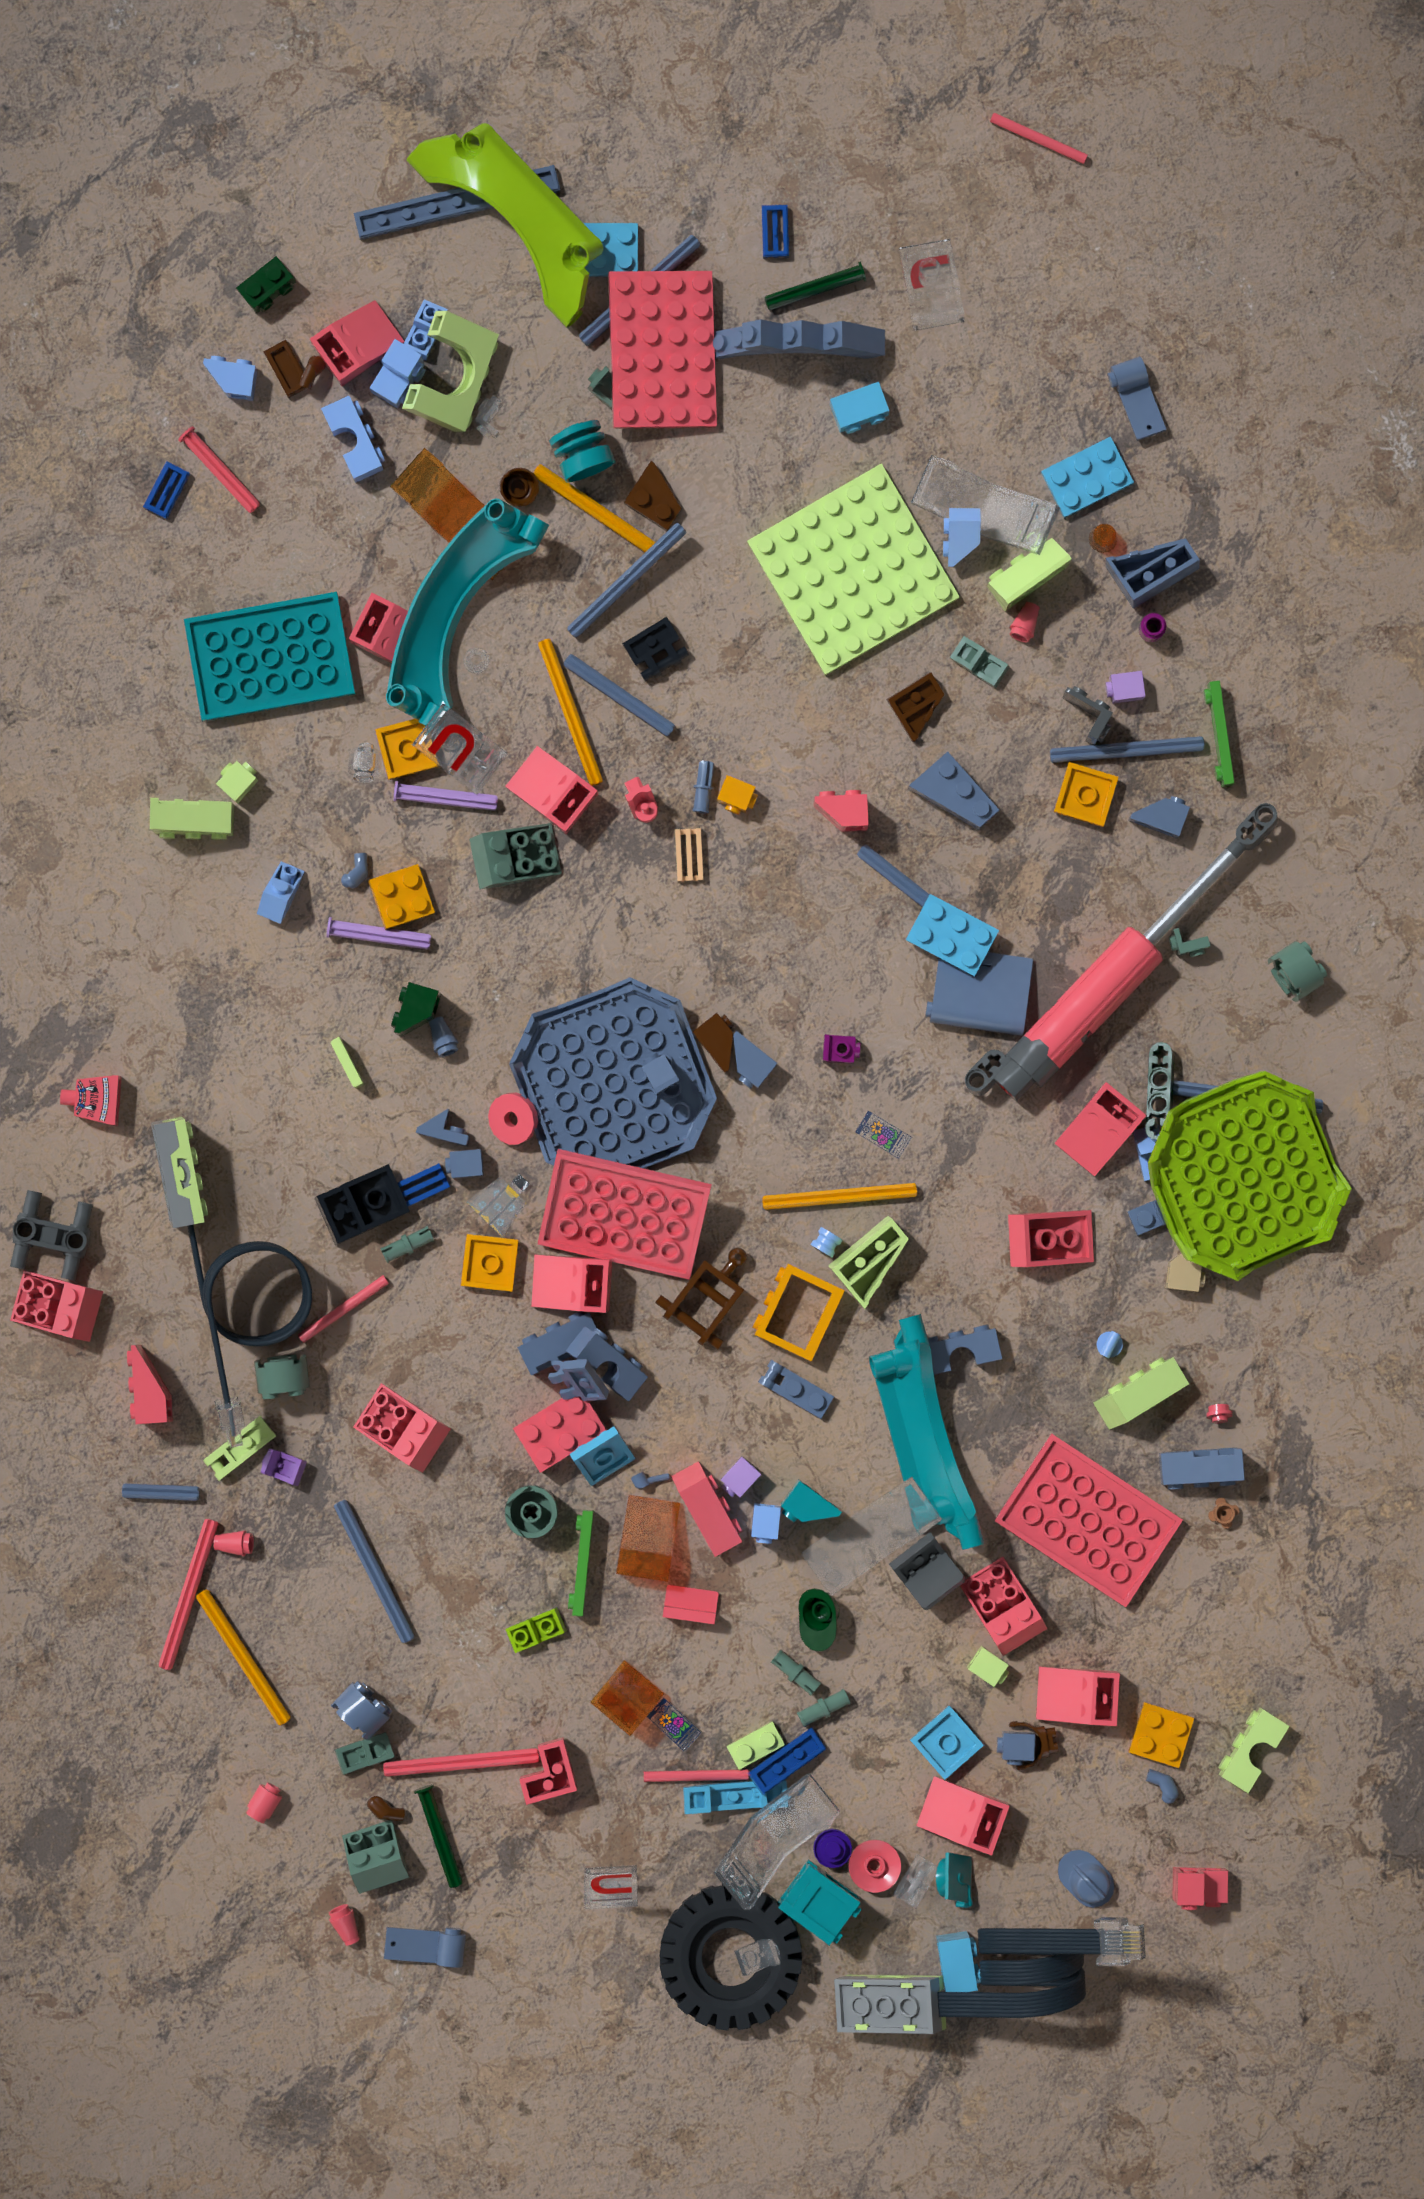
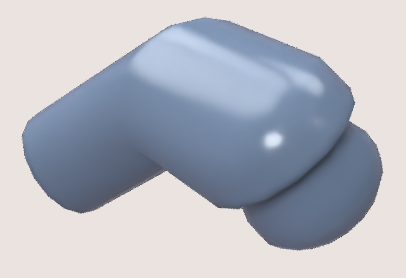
[341,853,368,888]
[1146,1769,1178,1804]

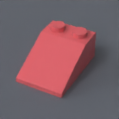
[1008,1210,1094,1267]

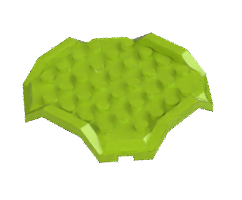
[1148,1071,1352,1281]

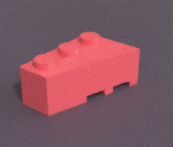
[671,1461,743,1557]

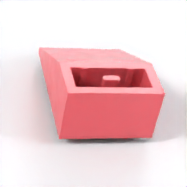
[310,300,405,387]
[349,593,408,663]
[505,746,598,835]
[1054,1082,1146,1177]
[531,1255,613,1313]
[10,1270,103,1342]
[127,1345,173,1424]
[353,1383,451,1473]
[960,1557,1047,1656]
[1036,1667,1120,1726]
[916,1776,1010,1856]

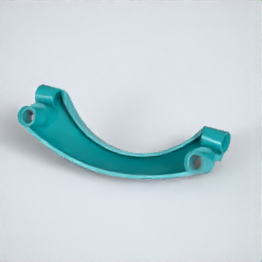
[386,498,549,733]

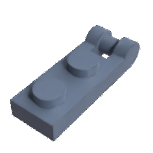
[758,1360,834,1419]

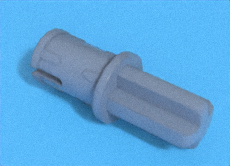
[693,761,714,813]

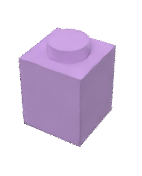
[1105,671,1145,704]
[721,1456,761,1497]

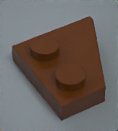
[624,461,681,531]
[886,672,945,742]

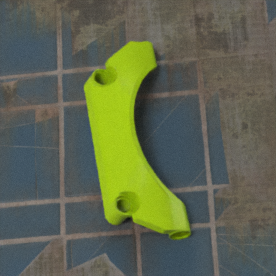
[406,123,603,328]

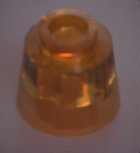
[1089,524,1118,553]

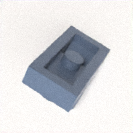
[416,1109,470,1146]
[1127,1200,1166,1236]

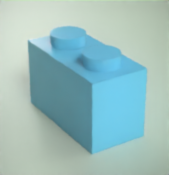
[829,382,889,434]

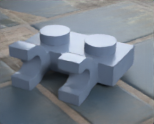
[548,1359,609,1401]

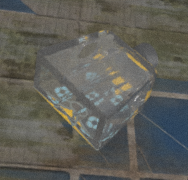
[466,1174,530,1237]

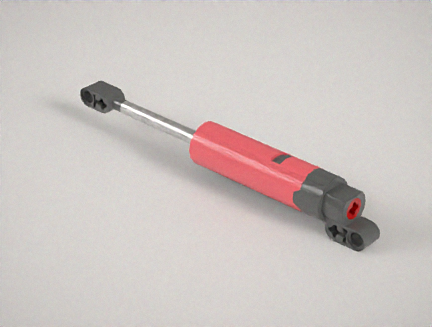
[965,803,1278,1102]

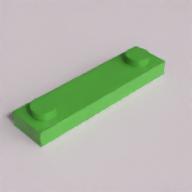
[1204,680,1234,787]
[568,1509,594,1616]

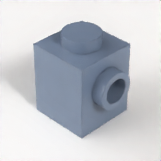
[996,1731,1035,1765]

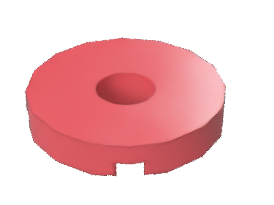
[488,1092,538,1145]

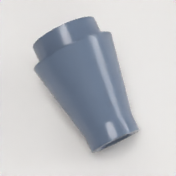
[429,1017,459,1057]

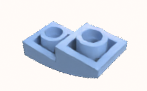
[404,299,448,360]

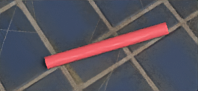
[990,113,1088,164]
[298,1275,389,1343]
[644,1769,749,1782]

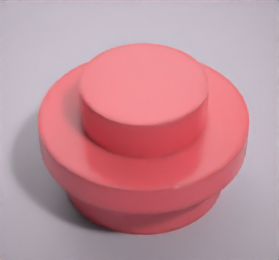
[1206,1404,1233,1424]

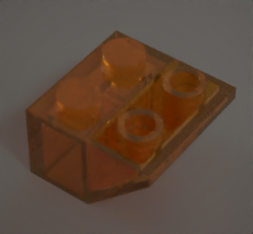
[590,1660,664,1736]

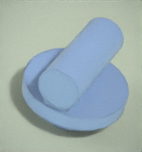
[1096,1331,1123,1358]

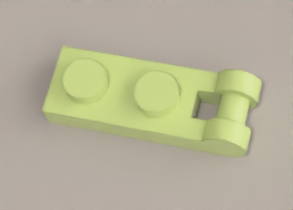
[203,1416,276,1481]

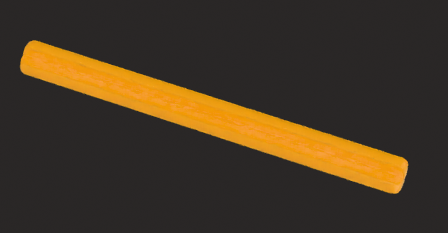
[533,464,663,561]
[538,638,603,786]
[762,1183,917,1210]
[196,1589,291,1726]

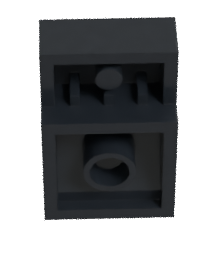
[314,1164,410,1246]

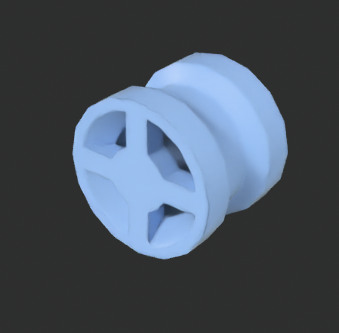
[810,1227,843,1258]

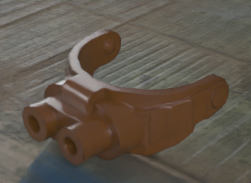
[1009,1721,1059,1770]

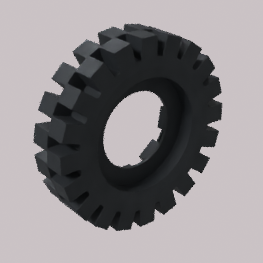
[659,1883,802,2031]

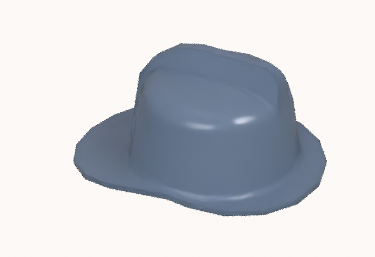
[1058,1850,1114,1908]

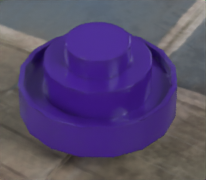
[813,1828,852,1868]

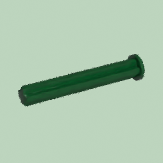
[765,261,867,310]
[414,1784,463,1888]

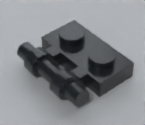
[622,616,689,682]

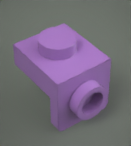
[261,1449,307,1486]

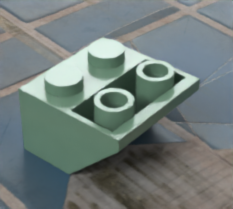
[342,1820,409,1894]

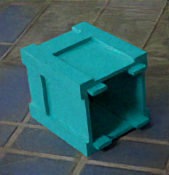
[778,1859,862,1946]

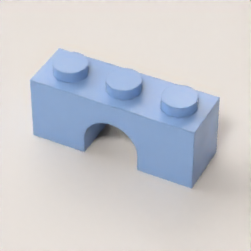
[321,396,385,483]

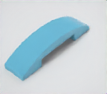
[683,1780,788,1814]

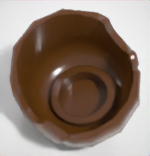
[500,468,539,507]

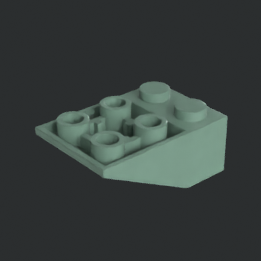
[469,823,562,889]

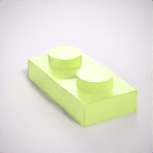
[727,1721,785,1770]

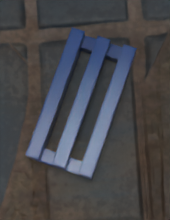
[762,205,789,259]
[143,461,190,520]
[398,1163,450,1207]

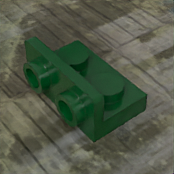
[236,256,296,313]

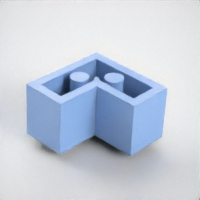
[370,339,426,409]

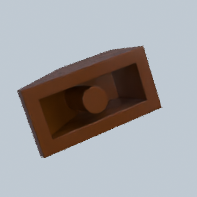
[692,1013,734,1074]

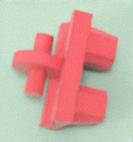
[624,777,658,823]

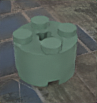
[1268,941,1327,1002]
[254,1354,310,1399]
[505,1485,558,1538]

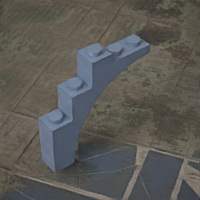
[713,319,885,359]

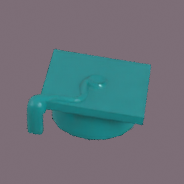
[936,1852,973,1908]

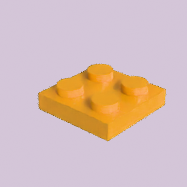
[375,719,439,780]
[1053,762,1119,827]
[368,864,435,930]
[461,1234,519,1292]
[1128,1702,1194,1768]

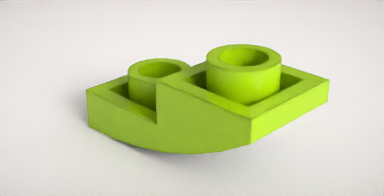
[505,1607,567,1653]

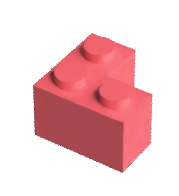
[519,1737,578,1805]
[1173,1867,1228,1910]

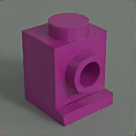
[822,1034,860,1064]

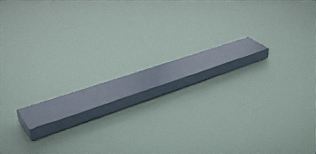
[354,165,561,240]

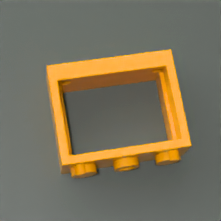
[752,1264,845,1361]

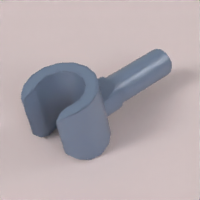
[631,1471,670,1489]

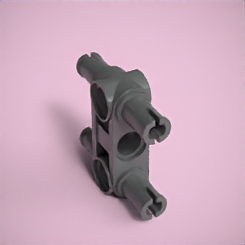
[10,1190,93,1281]

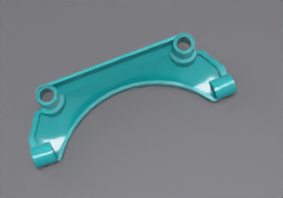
[869,1314,985,1550]

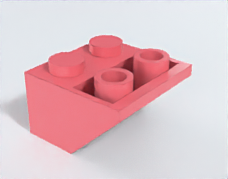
[814,790,868,832]

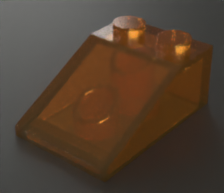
[616,1495,680,1582]

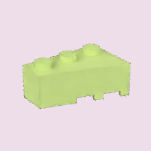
[150,797,234,840]
[828,1216,908,1309]
[1093,1357,1189,1429]

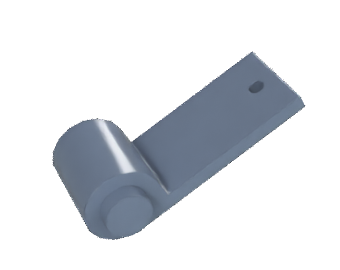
[1107,356,1166,441]
[384,1927,466,1968]

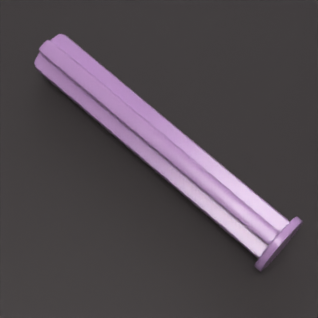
[393,781,498,811]
[326,917,431,950]

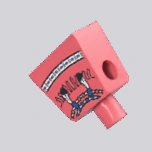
[60,1075,122,1126]

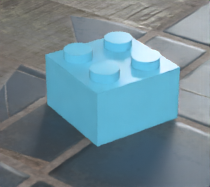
[936,1931,981,1992]

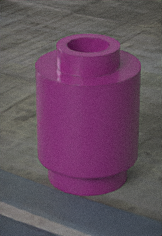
[1138,613,1167,642]

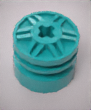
[549,420,615,483]

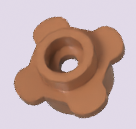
[1208,1498,1239,1529]

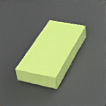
[331,1037,364,1088]

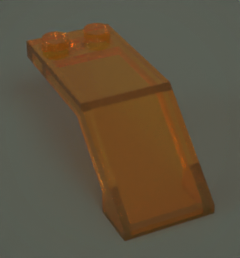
[390,448,504,581]

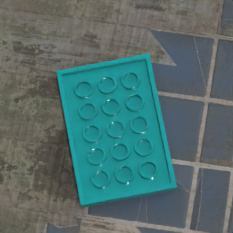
[184,591,356,722]

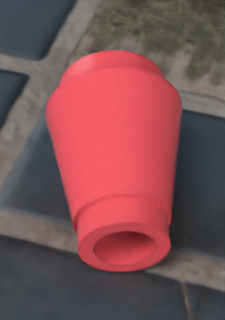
[1010,602,1040,643]
[214,1530,254,1557]
[329,1904,360,1946]

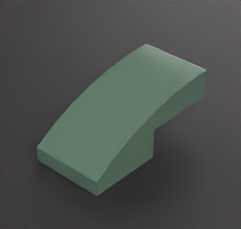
[950,636,1009,689]
[334,1732,394,1775]

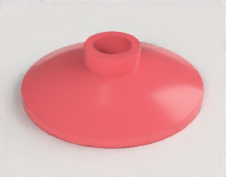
[849,1840,901,1893]

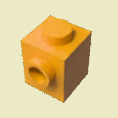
[717,775,758,815]

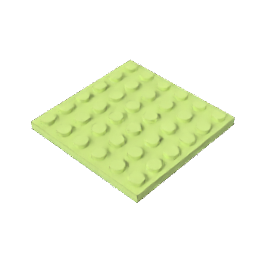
[747,463,960,676]

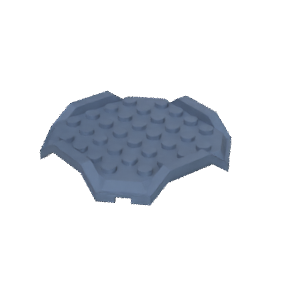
[509,977,717,1168]

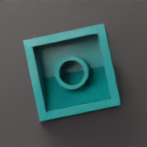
[780,1479,842,1523]

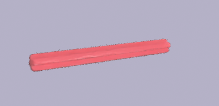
[158,1519,218,1670]
[383,1748,539,1777]

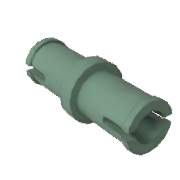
[380,1226,434,1263]
[770,1650,821,1696]
[797,1689,851,1727]

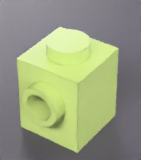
[216,761,258,804]

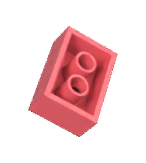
[513,1397,607,1473]

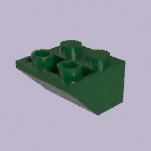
[391,982,442,1036]

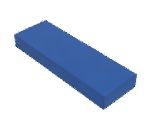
[747,1728,826,1795]

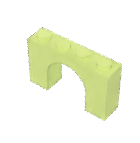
[402,311,499,432]

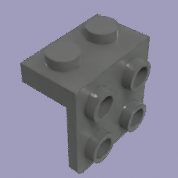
[1062,686,1113,745]
[889,1532,965,1610]

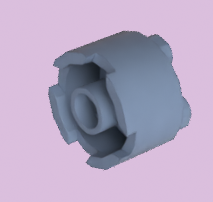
[331,1681,392,1741]

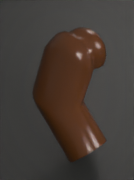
[299,355,325,390]
[367,1796,405,1821]

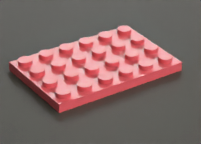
[608,271,717,429]
[538,1149,712,1280]
[994,1433,1183,1607]

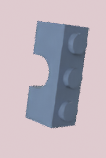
[928,1324,1002,1374]
[566,1326,648,1402]

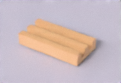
[675,828,703,882]

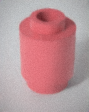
[246,1782,283,1824]

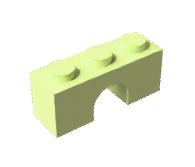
[1218,1708,1290,1793]

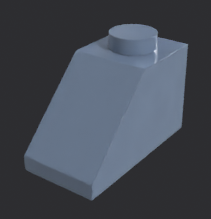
[1128,796,1190,839]
[733,1031,777,1089]
[641,1053,680,1095]

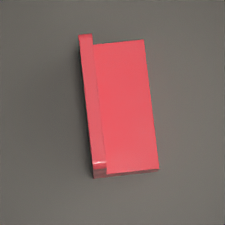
[663,1585,719,1624]

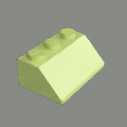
[987,538,1072,611]

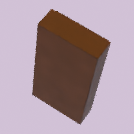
[263,340,307,398]

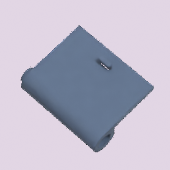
[925,952,1033,1036]

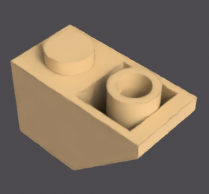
[1165,1253,1205,1292]

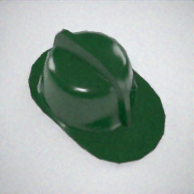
[798,1588,840,1652]

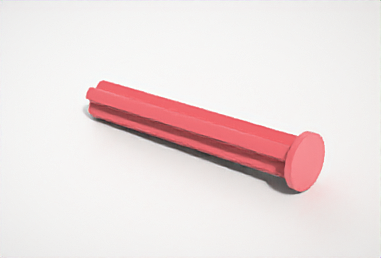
[178,426,260,513]

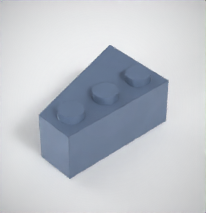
[1105,538,1200,609]
[908,752,999,830]
[517,1311,597,1375]
[1159,1447,1245,1489]

